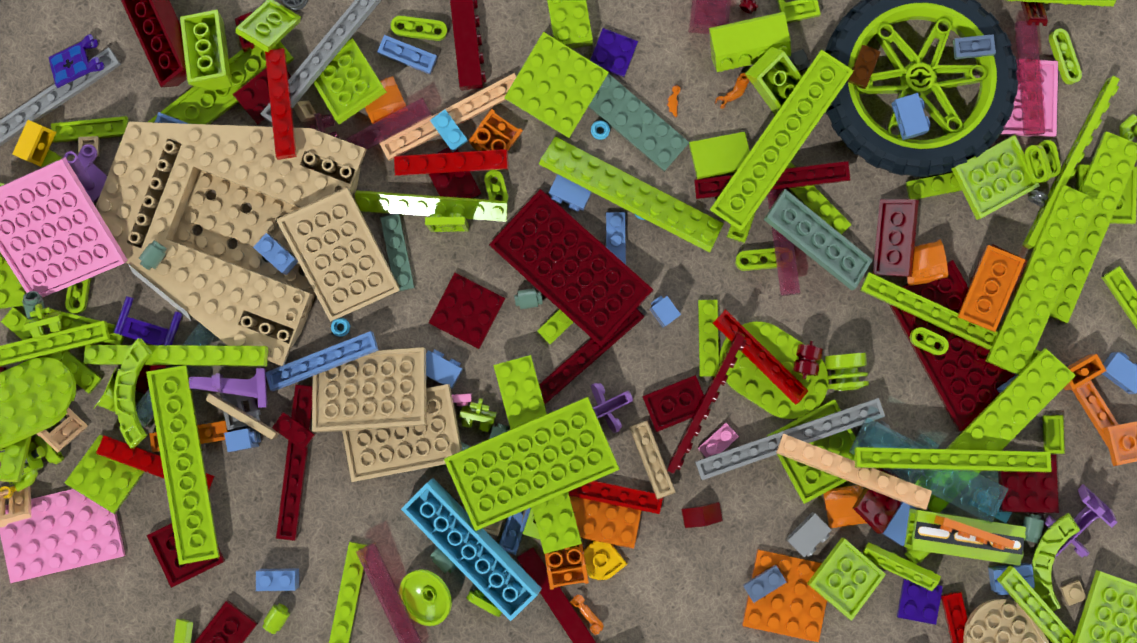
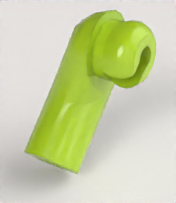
[1119,114,1137,141]

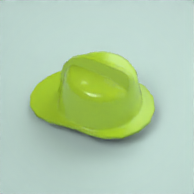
[93,368,117,412]

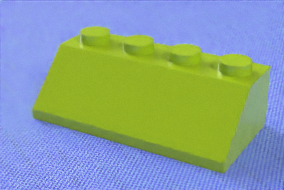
[180,10,232,90]
[709,12,791,72]

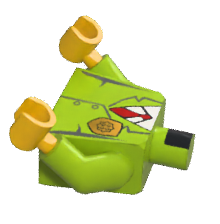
[0,442,45,499]

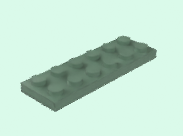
[588,73,689,172]
[764,189,873,290]

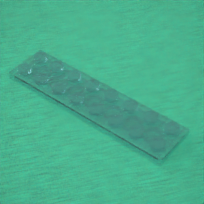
[849,417,1008,524]

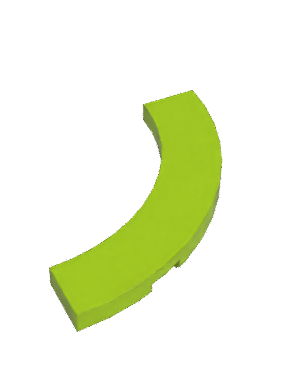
[114,338,153,448]
[1032,513,1080,612]

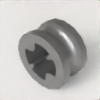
[1028,190,1048,206]

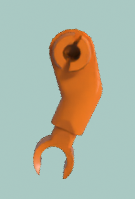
[715,73,749,109]
[570,595,604,635]

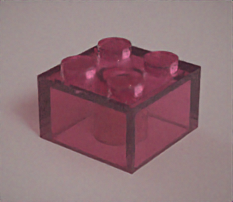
[688,0,731,35]

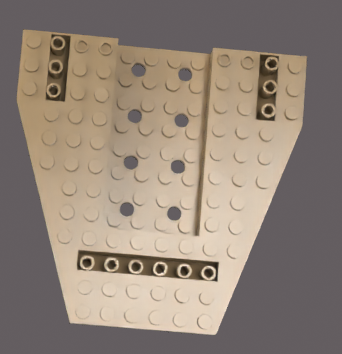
[96,122,367,366]

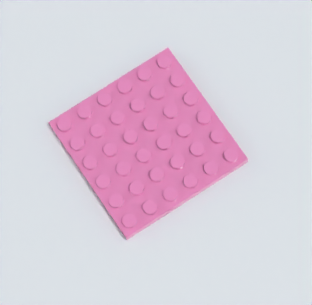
[0,157,128,298]

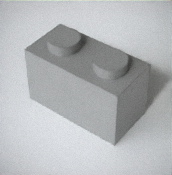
[786,512,831,557]

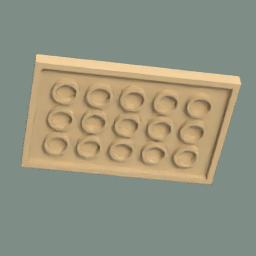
[276,187,400,322]
[312,347,427,433]
[342,384,462,482]

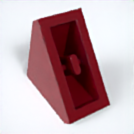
[681,502,723,528]

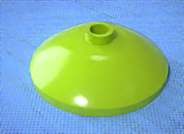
[399,569,452,626]

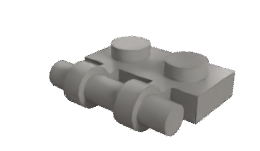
[219,393,261,430]

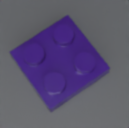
[590,28,638,77]
[897,578,943,625]

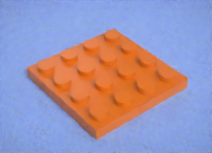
[742,549,827,642]

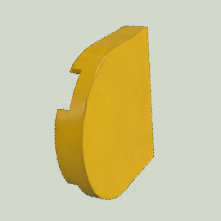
[584,541,627,580]

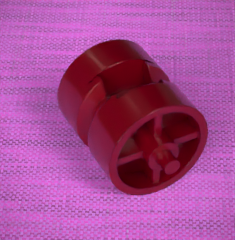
[793,341,823,379]

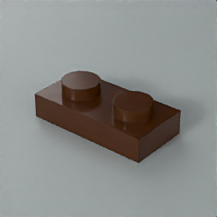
[847,45,881,89]

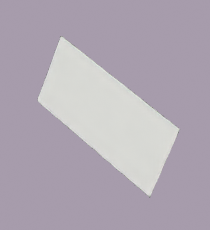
[128,264,191,320]

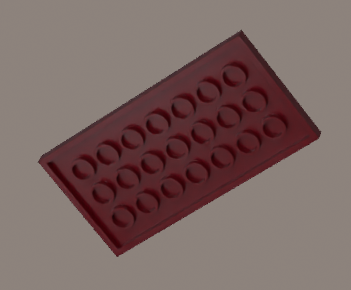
[489,189,654,348]
[889,260,1016,431]

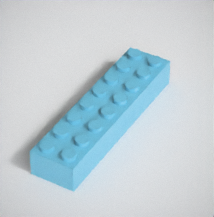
[401,478,542,621]

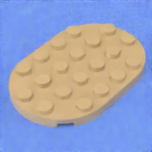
[963,599,1049,643]

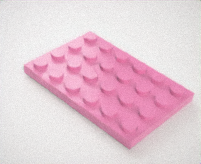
[0,489,126,583]

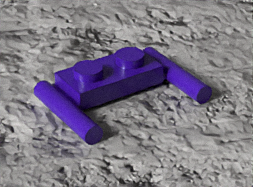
[114,296,182,345]

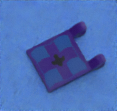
[48,34,104,88]

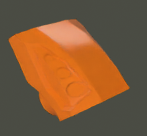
[365,76,408,125]
[469,109,523,151]
[907,239,948,286]
[823,485,867,528]
[545,544,589,590]

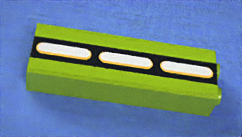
[904,508,1026,566]

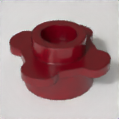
[739,0,758,14]

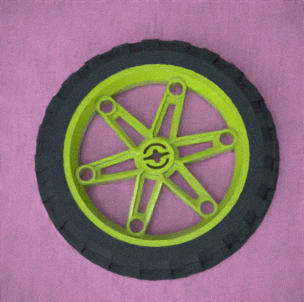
[825,0,1018,177]

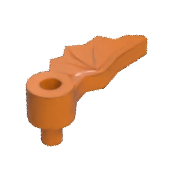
[667,85,681,117]

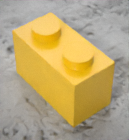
[12,120,56,167]

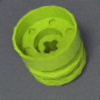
[825,353,869,391]

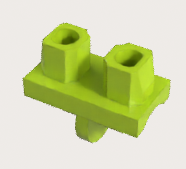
[23,304,63,338]
[459,398,497,432]

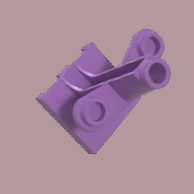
[63,144,107,204]
[189,368,267,408]
[559,383,633,433]
[1045,484,1118,558]

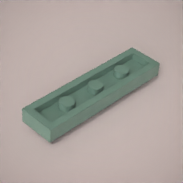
[380,214,415,292]

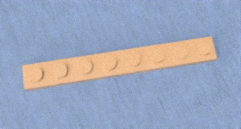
[379,73,516,161]
[776,434,932,510]

